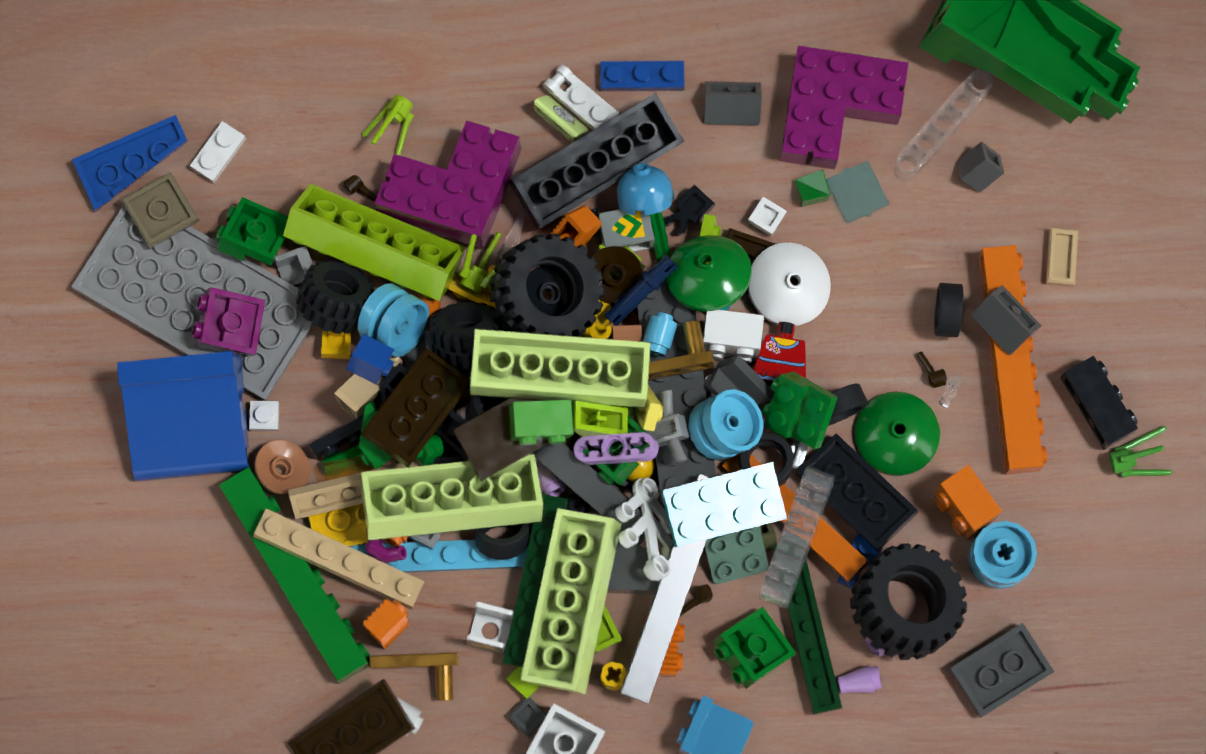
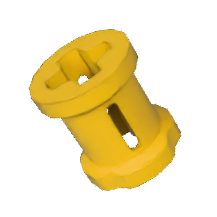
[600,662,627,691]

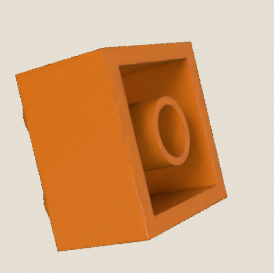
[933,464,1002,540]

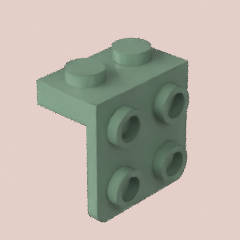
[704,526,769,584]

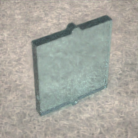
[826,161,889,224]

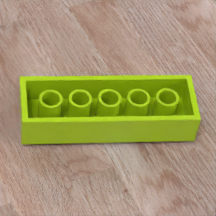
[283,183,466,301]

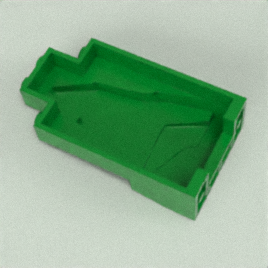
[918,0,1141,124]

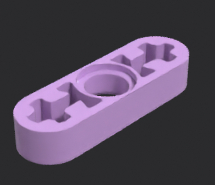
[574,433,659,465]

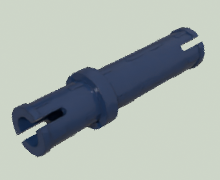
[604,254,678,326]

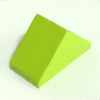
[573,400,628,437]

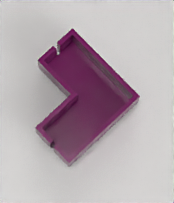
[780,45,909,169]
[374,120,522,249]

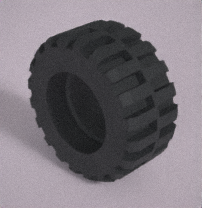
[489,233,605,337]
[850,543,967,660]

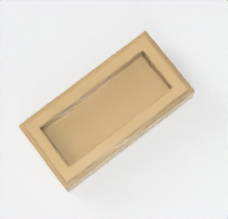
[1045,228,1078,287]

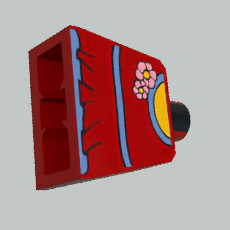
[754,322,806,386]

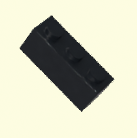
[1060,356,1138,450]

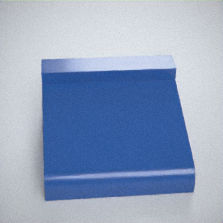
[117,351,251,482]

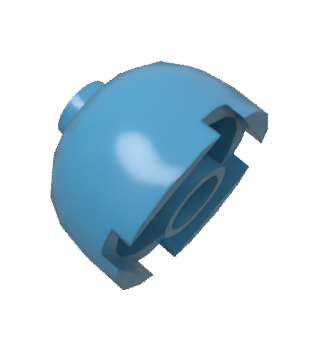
[617,163,674,215]

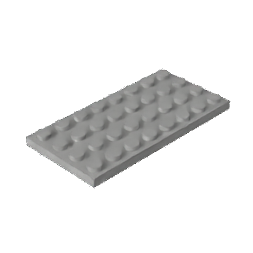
[71,193,313,401]

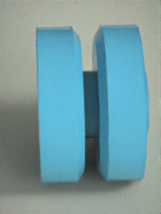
[358,283,430,357]
[688,389,764,460]
[968,521,1037,589]

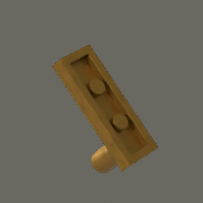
[648,321,714,380]
[370,652,458,701]

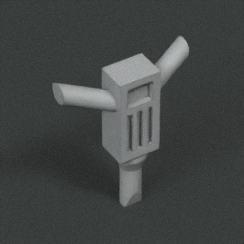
[640,390,689,463]

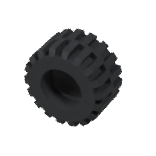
[296,260,374,334]
[429,301,502,369]

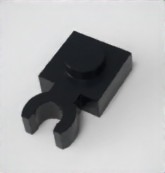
[665,184,716,236]

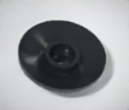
[526,266,567,316]

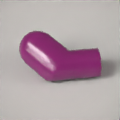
[365,539,407,563]

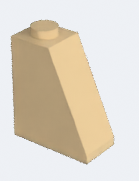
[334,355,404,420]

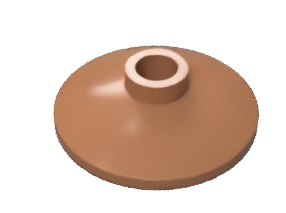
[255,440,310,495]

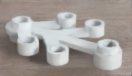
[615,478,673,581]

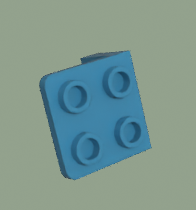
[676,695,753,754]

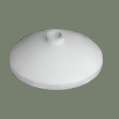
[748,242,831,326]

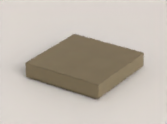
[121,172,199,249]

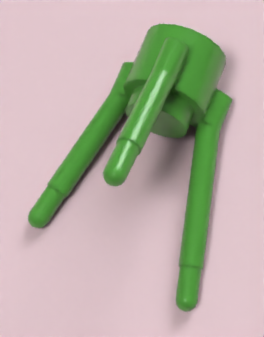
[1109,426,1172,478]

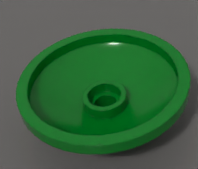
[666,235,752,311]
[854,391,940,476]

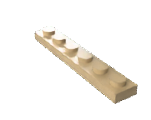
[253,509,424,609]

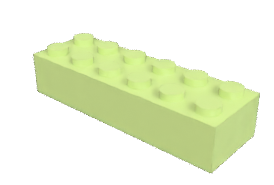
[470,329,650,408]
[361,454,543,540]
[521,508,621,695]

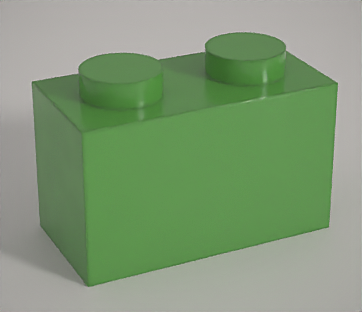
[509,400,573,445]

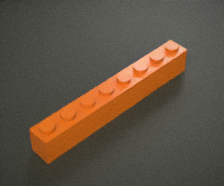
[979,245,1047,475]

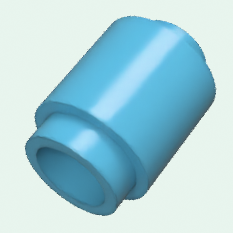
[643,312,677,357]

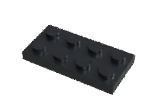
[796,433,918,552]

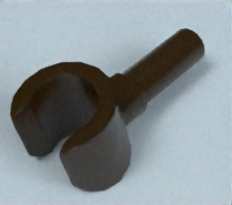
[344,175,377,203]
[916,351,947,388]
[680,584,713,616]

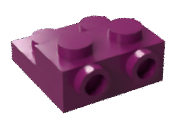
[191,287,265,357]

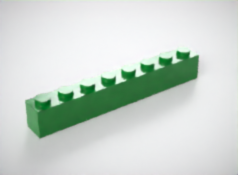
[219,467,370,684]

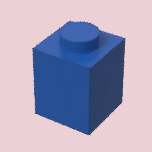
[346,334,394,385]

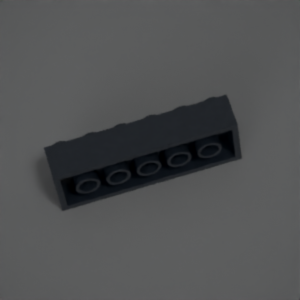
[508,93,685,229]

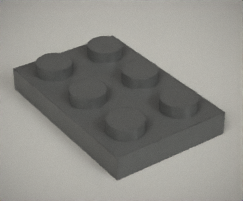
[949,623,1054,718]

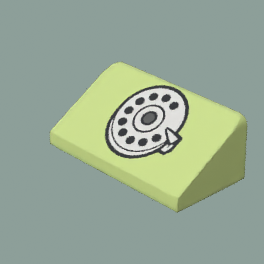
[534,95,588,143]

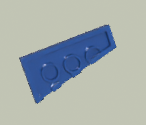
[72,115,188,212]

